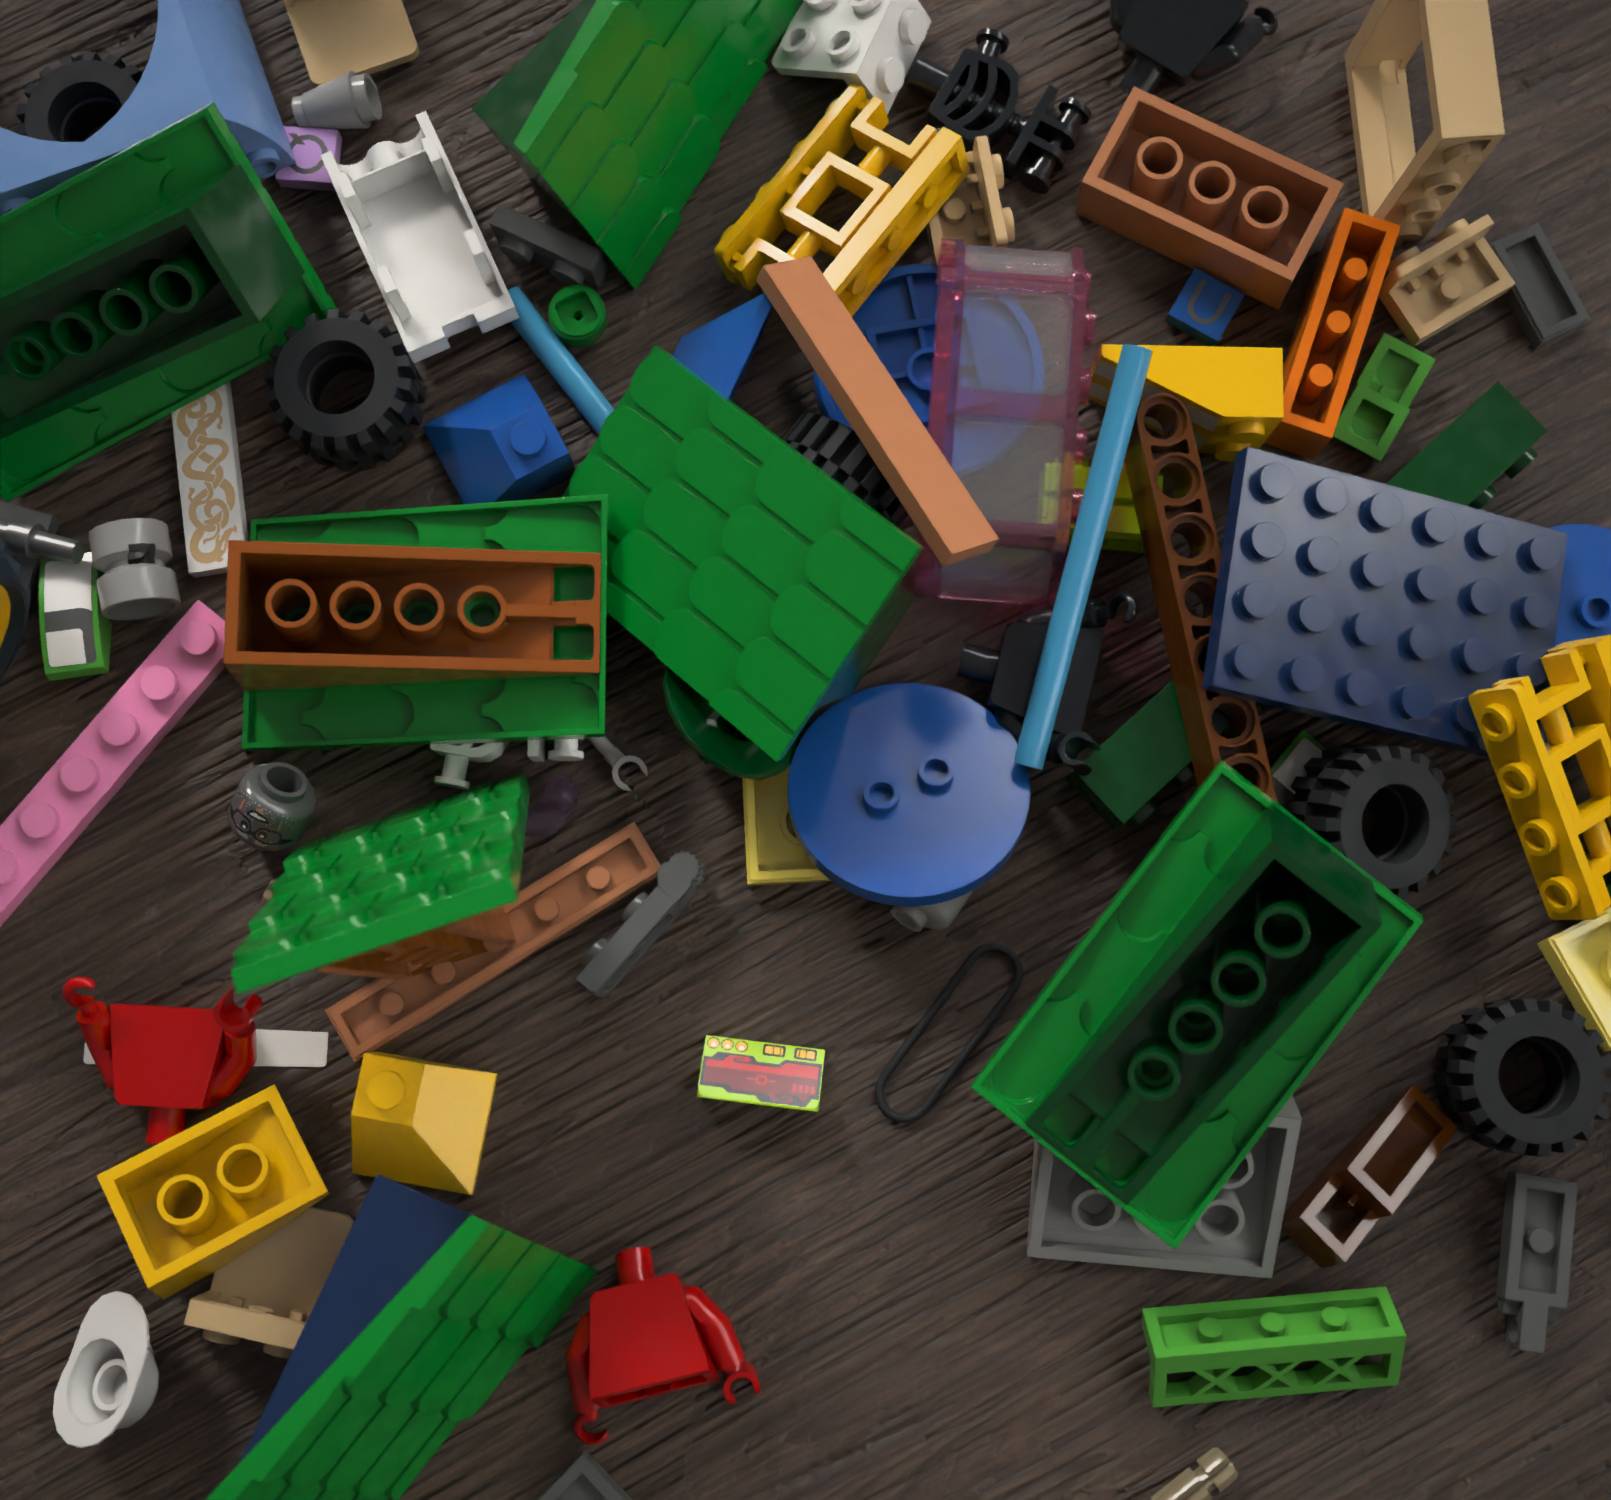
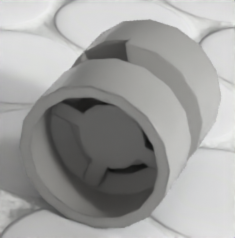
[88,518,181,620]

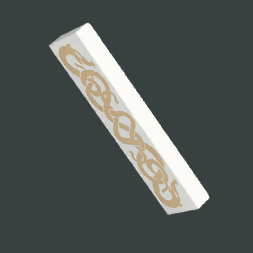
[171,381,249,578]

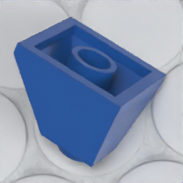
[668,293,773,401]
[422,373,576,504]

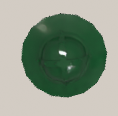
[663,666,801,780]

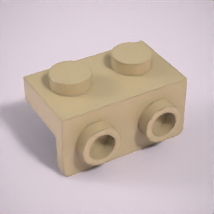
[926,135,1015,270]
[1378,214,1516,347]

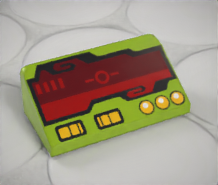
[697,1035,825,1112]

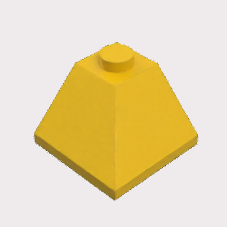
[351,1052,498,1195]

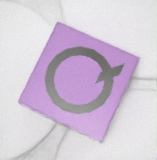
[275,126,343,191]

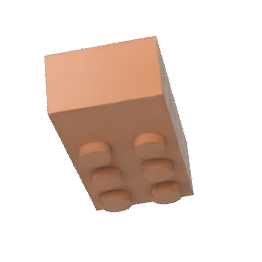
[1075,86,1344,310]

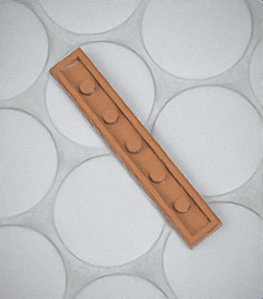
[756,256,999,567]
[325,822,661,1062]

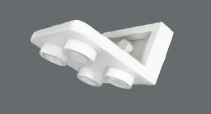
[772,0,932,115]

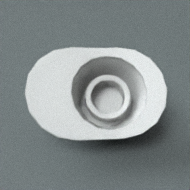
[53,1291,159,1448]

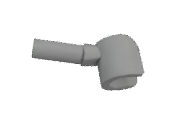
[587,736,648,791]

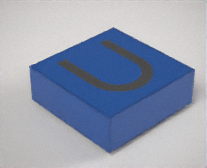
[1164,267,1245,347]

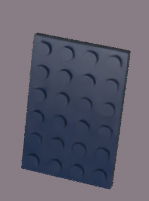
[1202,447,1568,758]

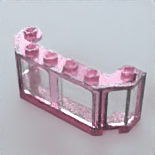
[912,238,1096,607]

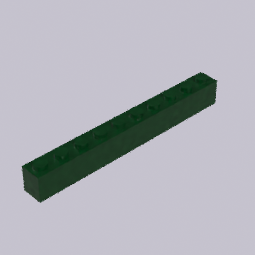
[1065,381,1548,830]

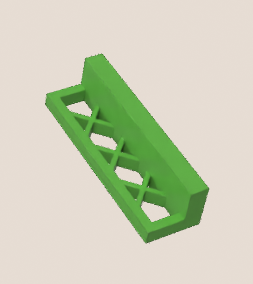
[1141,1286,1406,1407]

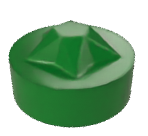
[548,285,607,347]

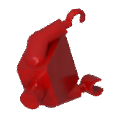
[62,977,263,1144]
[565,1247,760,1445]

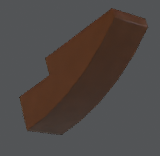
[1282,1084,1459,1268]

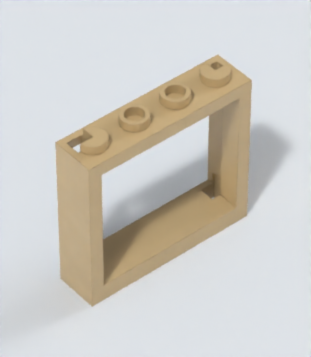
[1344,0,1505,248]

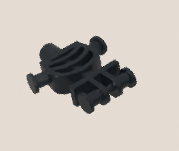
[906,28,1091,194]

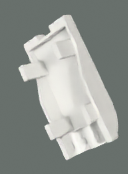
[321,111,520,363]

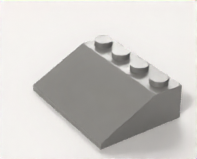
[1027,1095,1302,1279]

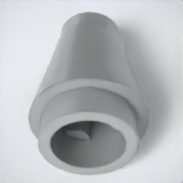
[292,70,382,130]

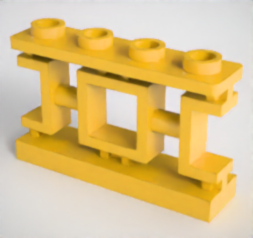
[714,82,970,317]
[1468,634,1611,920]

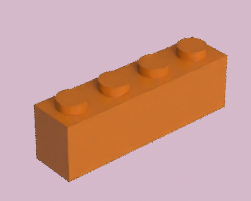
[1264,207,1401,460]

